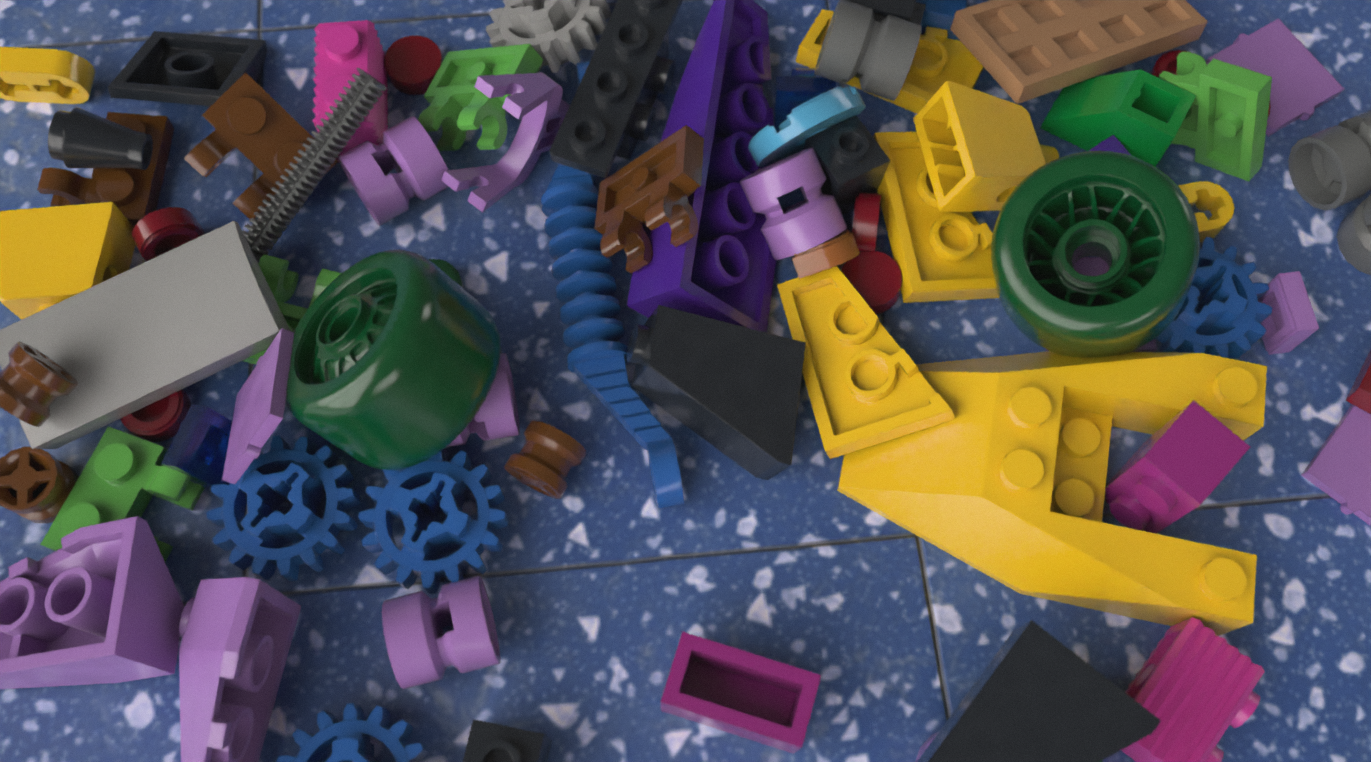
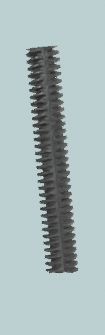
[242,67,387,263]

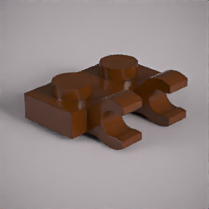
[184,72,338,219]
[37,112,175,226]
[594,125,704,274]

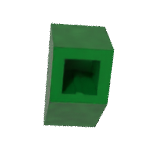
[1040,69,1196,167]

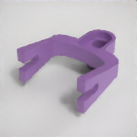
[441,72,570,213]

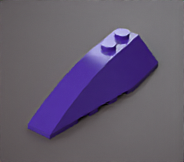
[627,0,776,333]

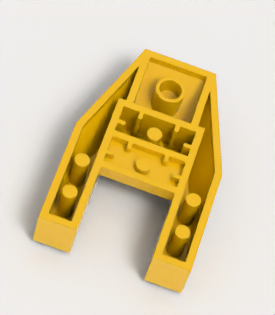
[837,351,1267,636]

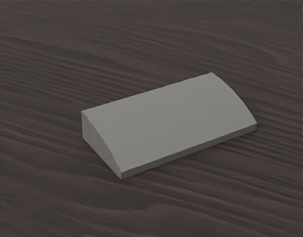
[0,221,291,449]

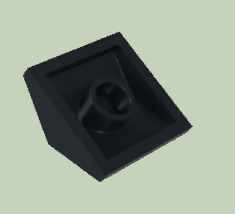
[108,31,268,106]

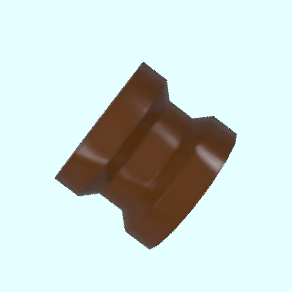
[0,342,78,427]
[504,420,587,499]
[0,447,79,524]

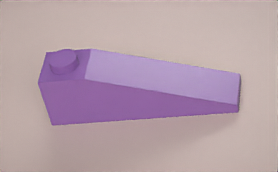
[0,516,184,689]
[179,577,301,762]

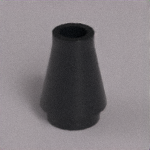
[48,107,153,171]

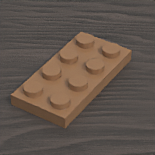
[950,0,1208,104]

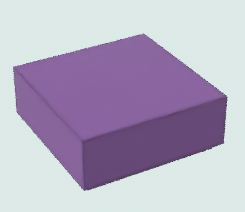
[1258,271,1319,355]

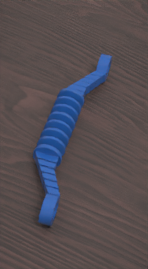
[540,61,684,509]

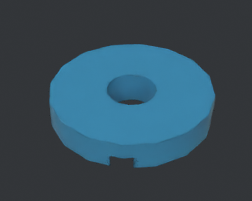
[748,86,866,167]

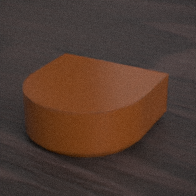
[792,230,860,279]

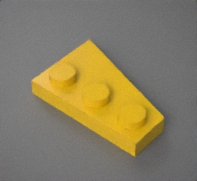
[796,9,984,114]
[873,132,999,303]
[777,266,955,459]

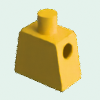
[913,81,1060,212]
[0,202,136,320]

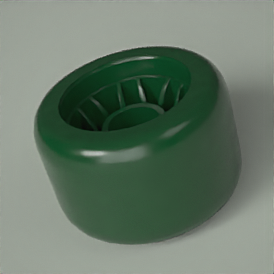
[991,151,1200,357]
[285,249,501,470]

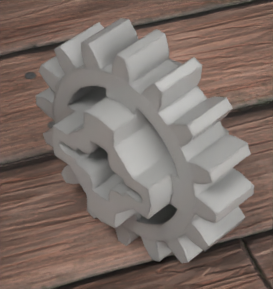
[486,0,612,73]

